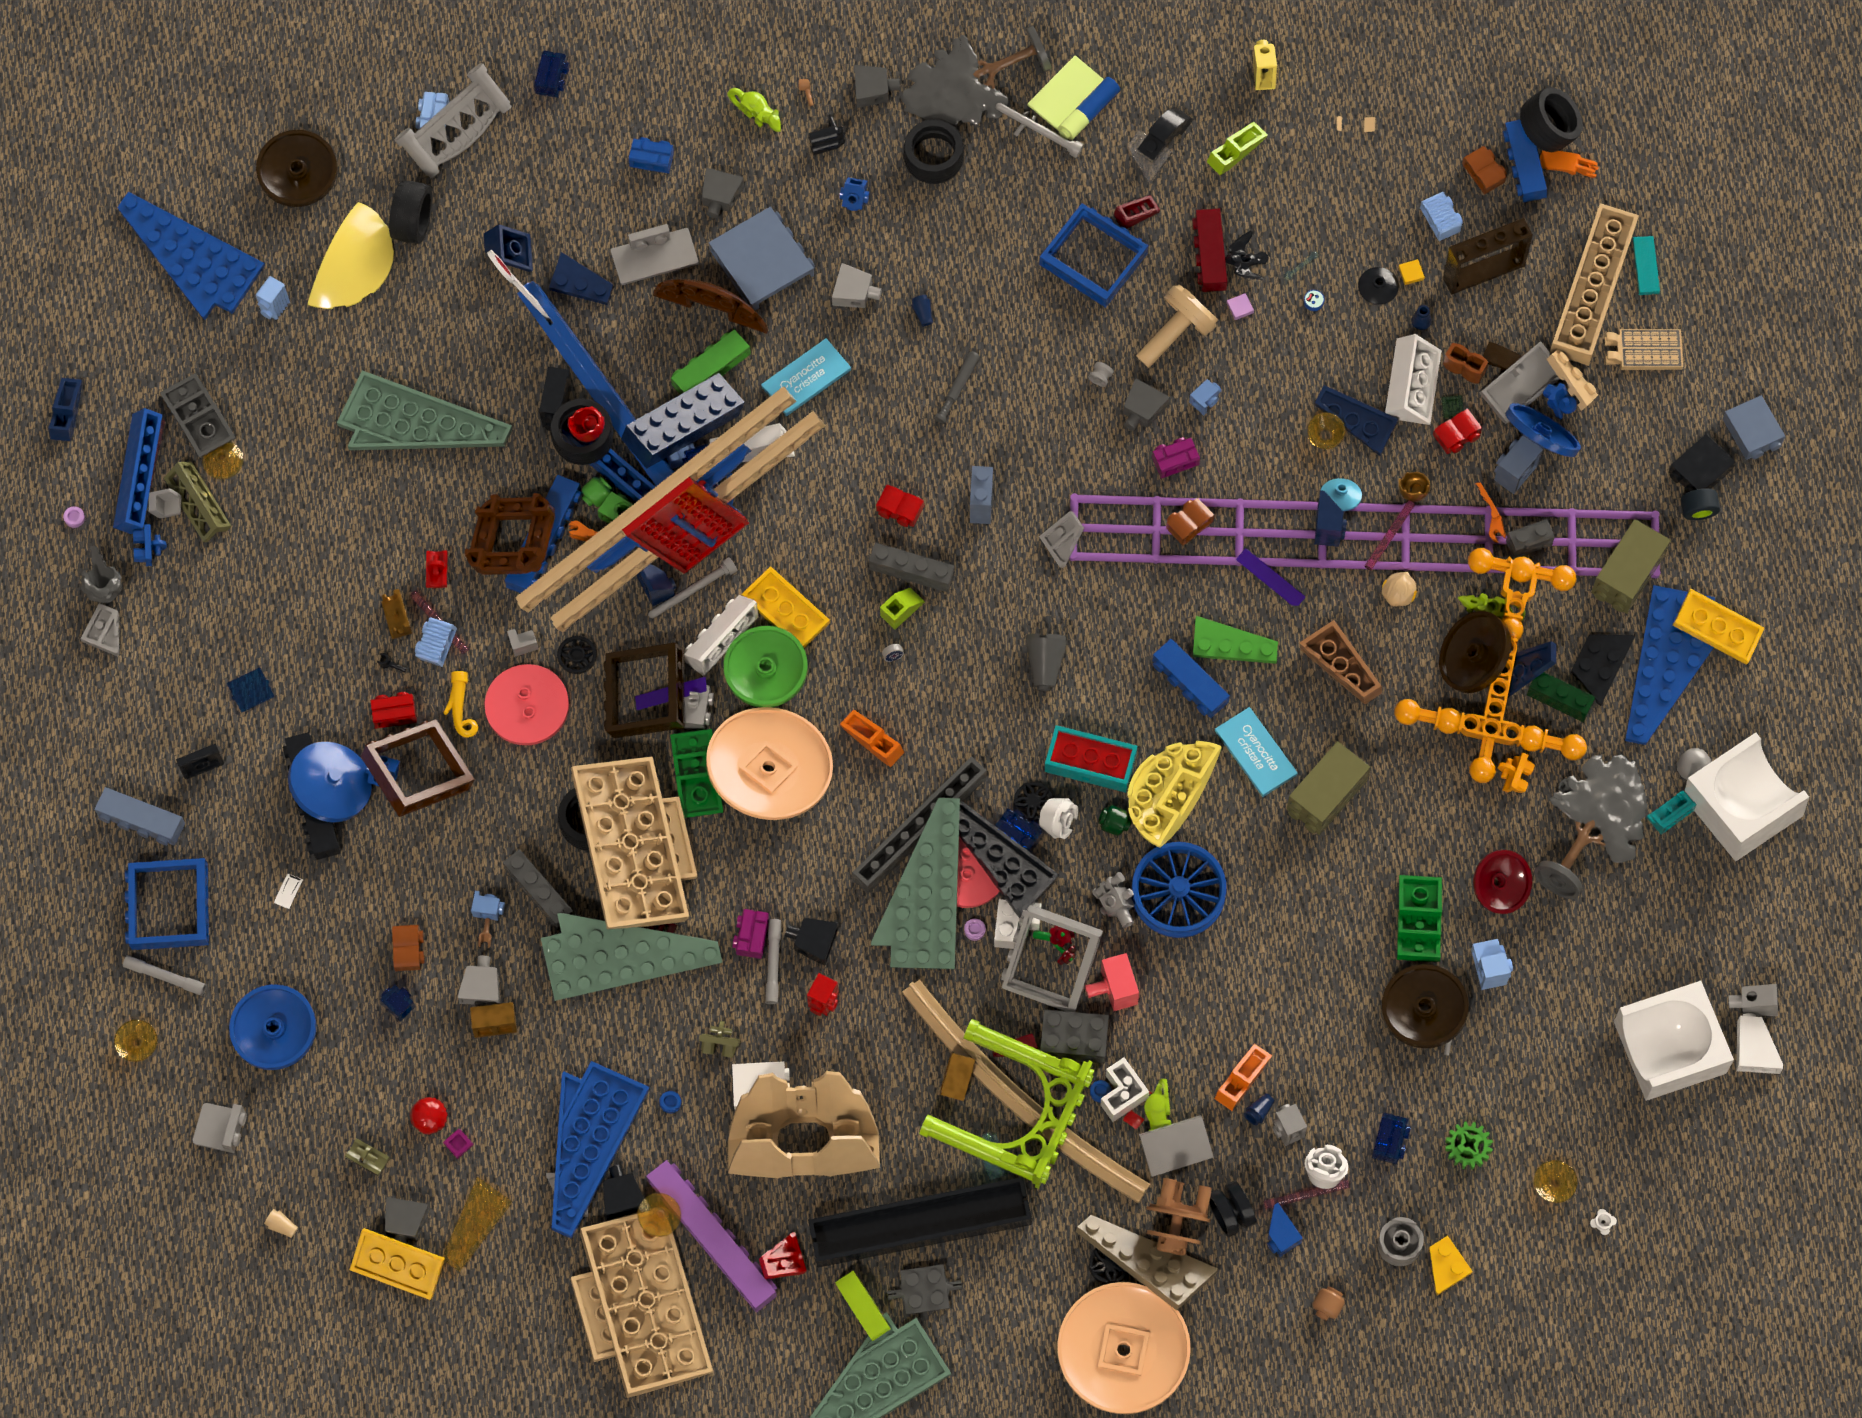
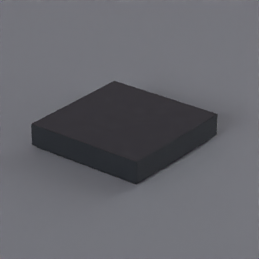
[176,743,224,780]

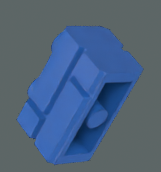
[629,137,674,174]

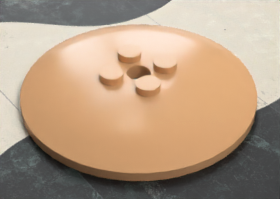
[706,707,833,820]
[1058,1282,1190,1414]

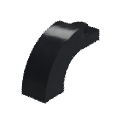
[1137,107,1194,162]

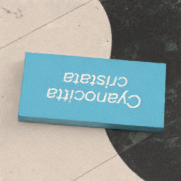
[761,338,851,416]
[1215,707,1298,797]

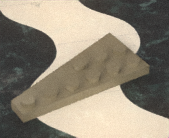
[1076,1215,1218,1310]

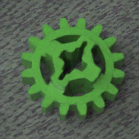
[1445,1122,1493,1170]

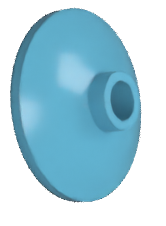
[1321,478,1362,511]

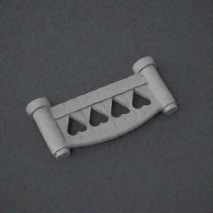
[394,63,512,178]

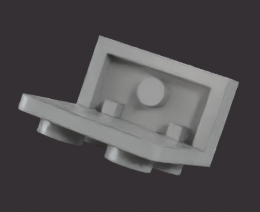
[193,1103,247,1153]

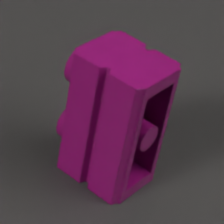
[1152,437,1200,479]
[733,909,769,959]

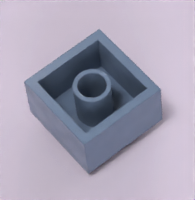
[1494,435,1543,494]

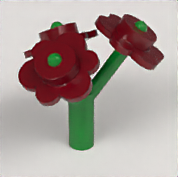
[1033,925,1076,965]

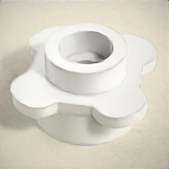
[1590,1209,1617,1235]

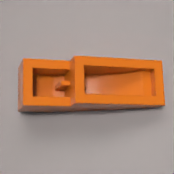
[840,710,904,768]
[1214,1043,1272,1111]

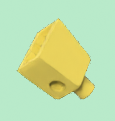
[1253,40,1277,90]

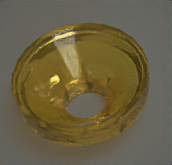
[1307,413,1345,449]

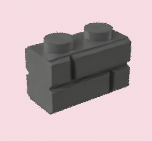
[1506,519,1555,559]

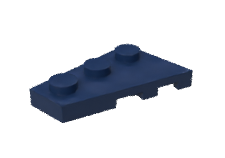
[549,252,614,305]
[1502,641,1556,698]

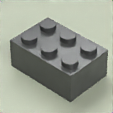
[1041,1010,1109,1064]

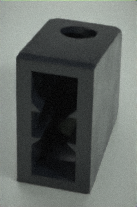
[785,918,838,966]
[603,1165,647,1220]

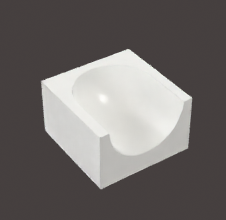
[1685,733,1809,862]
[1614,981,1734,1101]

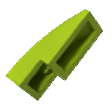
[1207,122,1268,176]
[835,1271,891,1341]

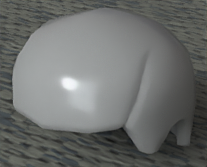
[1677,748,1711,780]

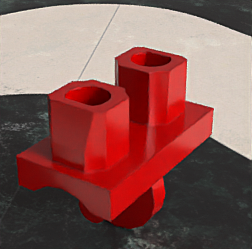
[426,550,448,588]

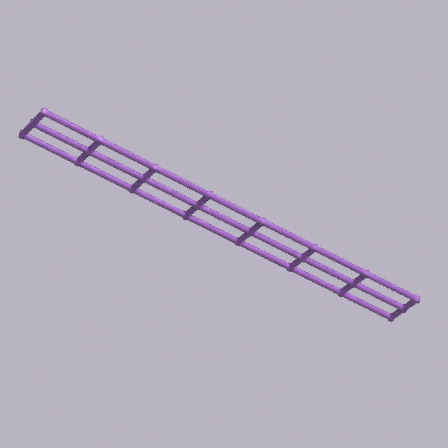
[1069,493,1661,579]

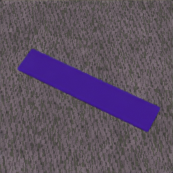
[1236,548,1305,606]
[635,677,707,710]

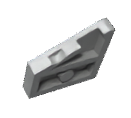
[1039,511,1084,568]
[81,603,119,656]

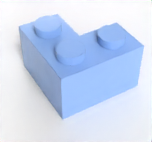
[1471,939,1513,990]

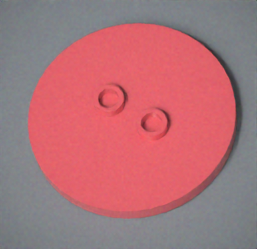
[485,664,569,745]
[957,836,1000,908]

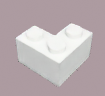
[994,899,1041,949]
[1101,1058,1149,1122]

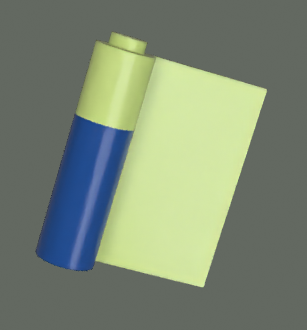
[1027,56,1121,140]

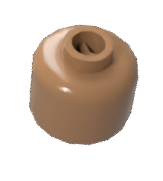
[1312,1286,1345,1321]

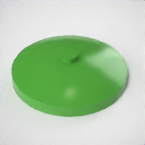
[724,626,808,707]

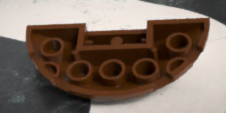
[653,279,768,334]

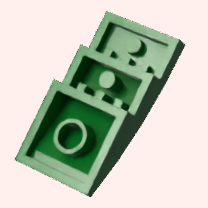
[670,729,723,818]
[1397,875,1442,962]

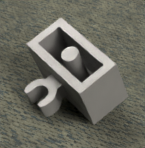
[681,685,714,731]

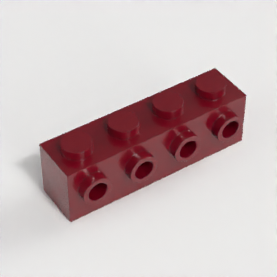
[1192,208,1227,292]

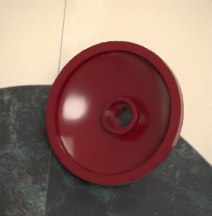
[1473,850,1532,914]

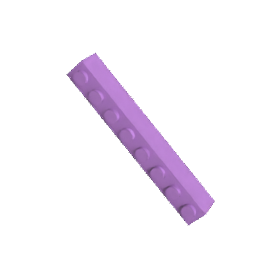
[646,1160,777,1313]

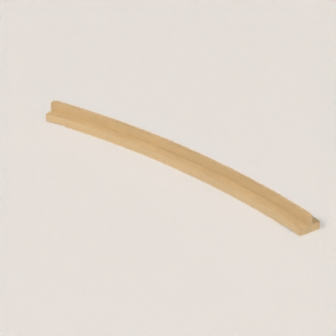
[902,979,1150,1203]

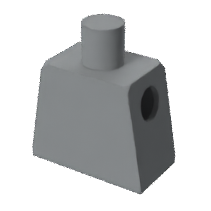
[832,263,882,308]
[458,955,501,1006]
[1729,984,1778,1016]

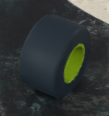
[1680,489,1721,520]

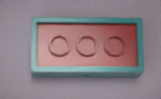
[1045,725,1138,793]

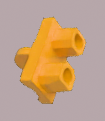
[1498,753,1535,793]

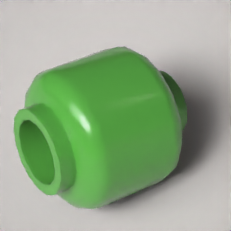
[582,476,613,507]

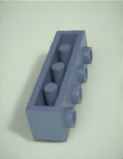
[94,787,185,846]

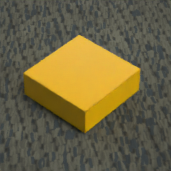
[1398,259,1425,285]

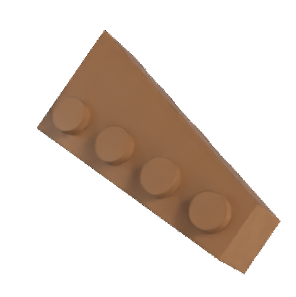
[1299,620,1382,704]

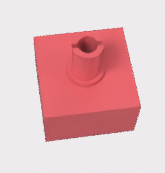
[1085,953,1139,1012]

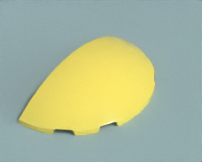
[308,202,394,309]
[1128,741,1221,848]

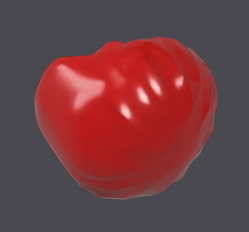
[568,406,605,442]
[410,1097,448,1135]

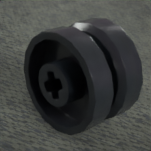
[1209,1180,1257,1237]

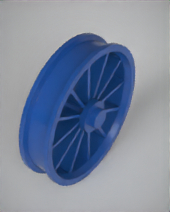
[1132,842,1226,938]

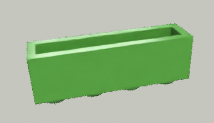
[671,329,751,395]

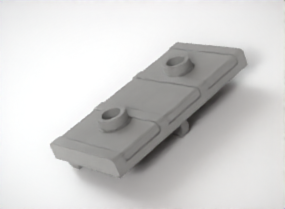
[1479,341,1559,424]

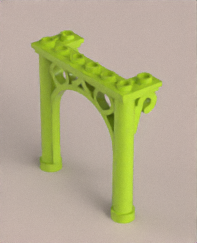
[919,1019,1095,1189]

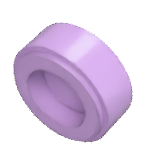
[63,507,85,528]
[964,918,986,941]

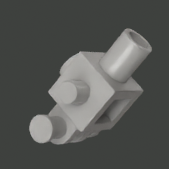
[1092,872,1135,928]

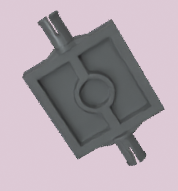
[887,1265,962,1315]

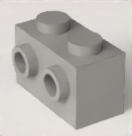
[1272,1104,1307,1146]

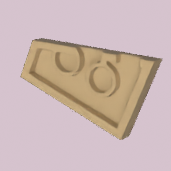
[1547,349,1598,411]

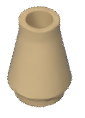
[264,1209,298,1238]

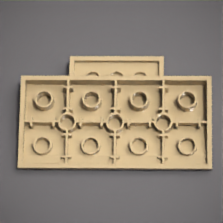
[571,757,697,929]
[570,1207,713,1398]

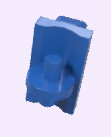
[1543,383,1577,420]
[133,524,167,567]

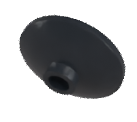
[1358,267,1399,305]

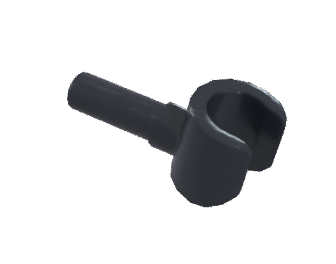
[377,653,407,673]

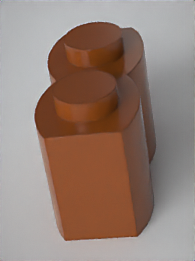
[1462,146,1507,195]
[1443,343,1488,384]
[1166,498,1214,546]
[392,925,425,971]

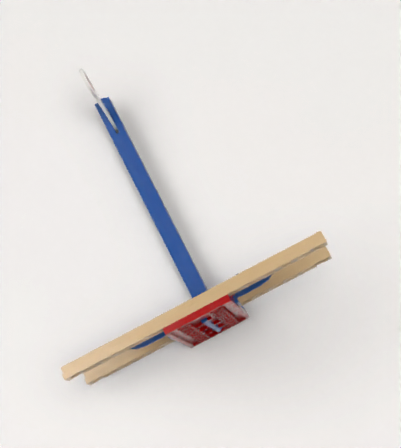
[487,250,826,632]

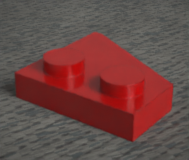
[759,1232,807,1279]

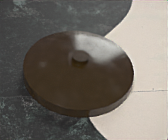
[256,130,338,207]
[1439,611,1511,693]
[1382,964,1469,1048]

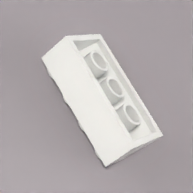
[1385,334,1442,425]
[684,595,759,677]

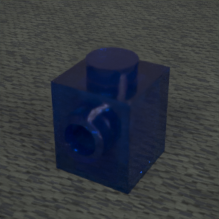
[380,985,415,1022]

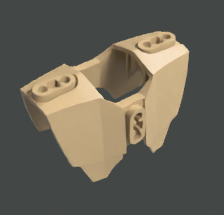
[728,1071,880,1179]

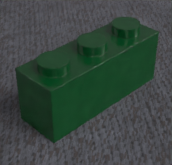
[1527,672,1595,723]

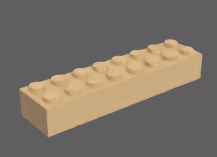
[1550,203,1639,366]

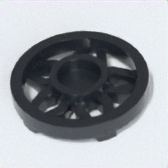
[557,636,597,674]
[1014,782,1053,821]
[1089,1248,1128,1284]

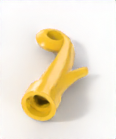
[443,671,478,738]

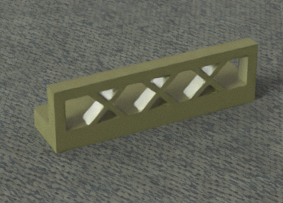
[164,462,231,542]

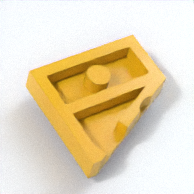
[1429,1236,1473,1296]

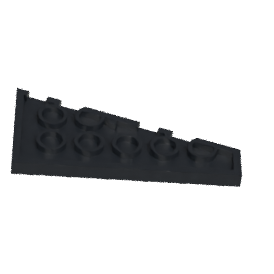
[959,800,1059,919]

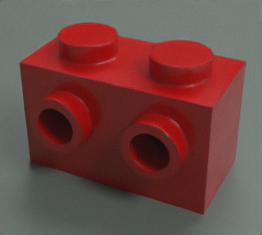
[807,973,839,1016]

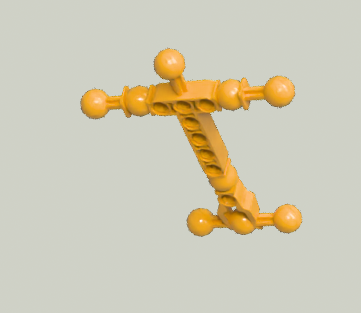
[1394,548,1587,783]

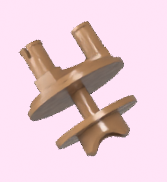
[1146,1178,1212,1256]

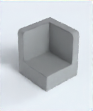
[149,488,181,518]
[507,629,539,656]

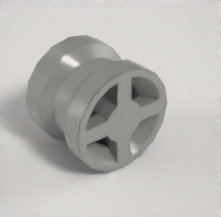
[1088,362,1114,387]

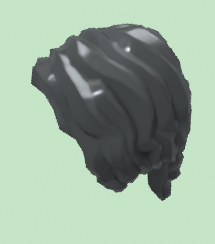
[81,546,122,603]

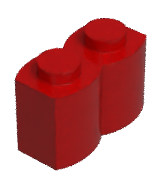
[1433,409,1482,454]
[876,485,924,527]

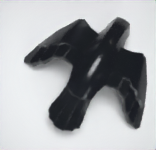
[1225,230,1269,280]

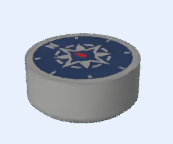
[882,644,904,662]

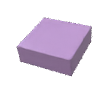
[1227,293,1254,320]

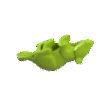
[727,88,781,132]
[1458,593,1525,622]
[1144,1078,1171,1131]

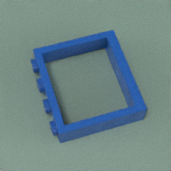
[1039,203,1148,308]
[125,858,209,950]

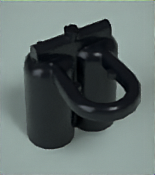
[808,114,846,156]

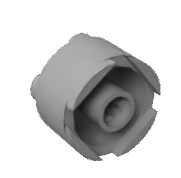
[1378,1217,1424,1266]

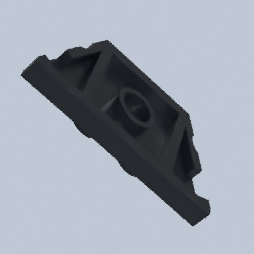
[1571,635,1635,706]

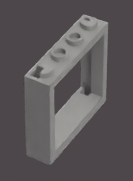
[1001,905,1103,1012]

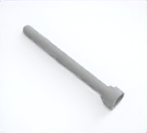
[996,103,1084,158]
[648,557,738,619]

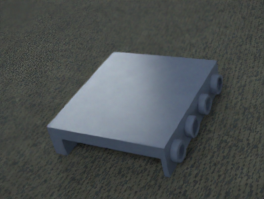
[709,206,815,311]

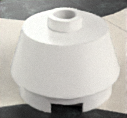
[1039,798,1078,839]
[1305,1145,1348,1189]

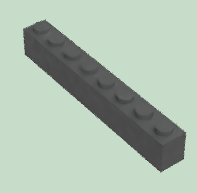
[852,756,987,894]

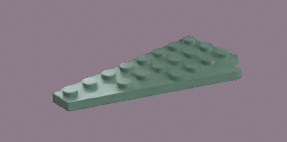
[337,370,513,450]
[871,798,960,970]
[541,913,723,1001]
[810,1312,951,1418]

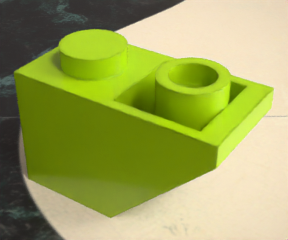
[880,588,925,630]

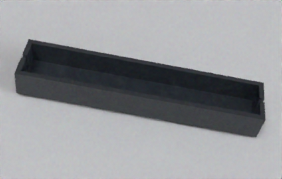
[808,1177,1032,1268]

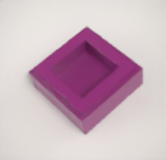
[443,1128,474,1159]

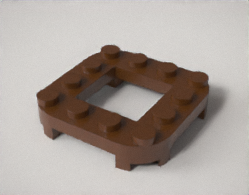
[465,493,555,575]

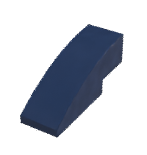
[48,378,82,442]

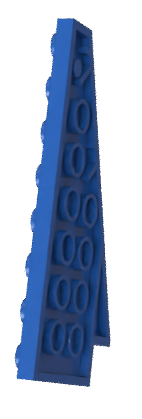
[117,192,265,320]
[1625,585,1715,745]
[552,1061,650,1239]

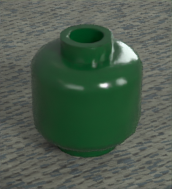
[1098,805,1131,836]

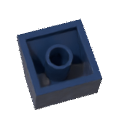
[1314,490,1347,547]

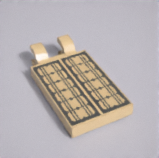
[1604,329,1683,370]

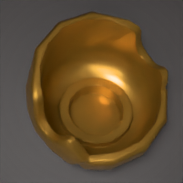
[1398,472,1431,502]

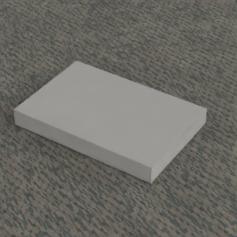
[1139,1115,1214,1177]

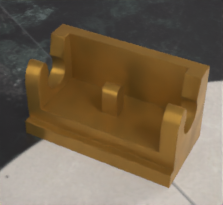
[381,589,412,639]
[470,1002,517,1038]
[939,1053,975,1101]

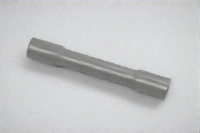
[765,919,781,1004]
[123,955,207,996]

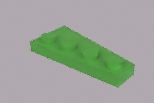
[1193,616,1278,664]

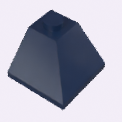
[484,224,533,272]
[636,564,676,607]

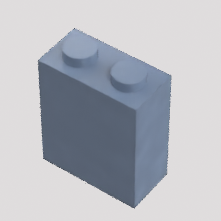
[1723,395,1785,460]
[970,466,993,524]

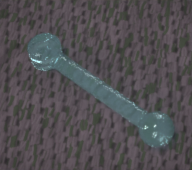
[1284,251,1319,280]

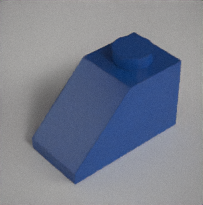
[1267,1203,1303,1257]

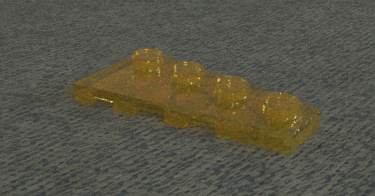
[442,1177,512,1272]

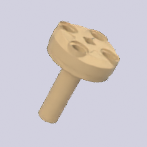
[1136,284,1218,368]

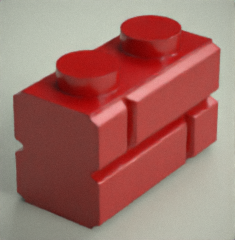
[370,692,417,729]

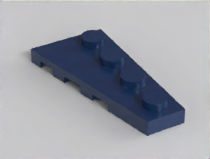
[1315,385,1398,456]

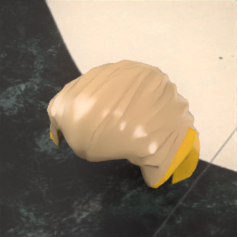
[1382,572,1417,607]

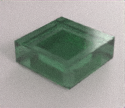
[1441,395,1464,418]

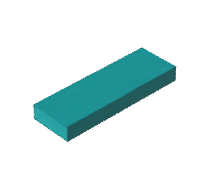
[1632,236,1660,295]

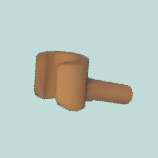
[799,79,814,106]
[478,918,492,948]

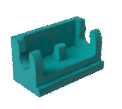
[1647,790,1697,835]

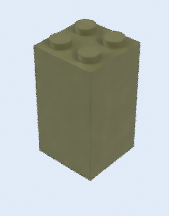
[1591,519,1671,614]
[1287,741,1371,835]

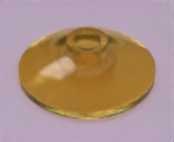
[202,442,244,479]
[114,1020,158,1062]
[1534,1160,1578,1203]
[638,1193,681,1237]

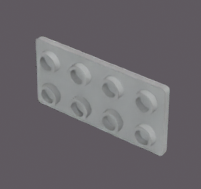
[611,224,699,285]

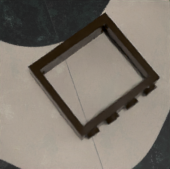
[1443,218,1533,295]
[603,642,685,738]

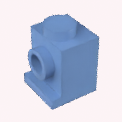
[1189,379,1221,416]
[471,891,505,921]

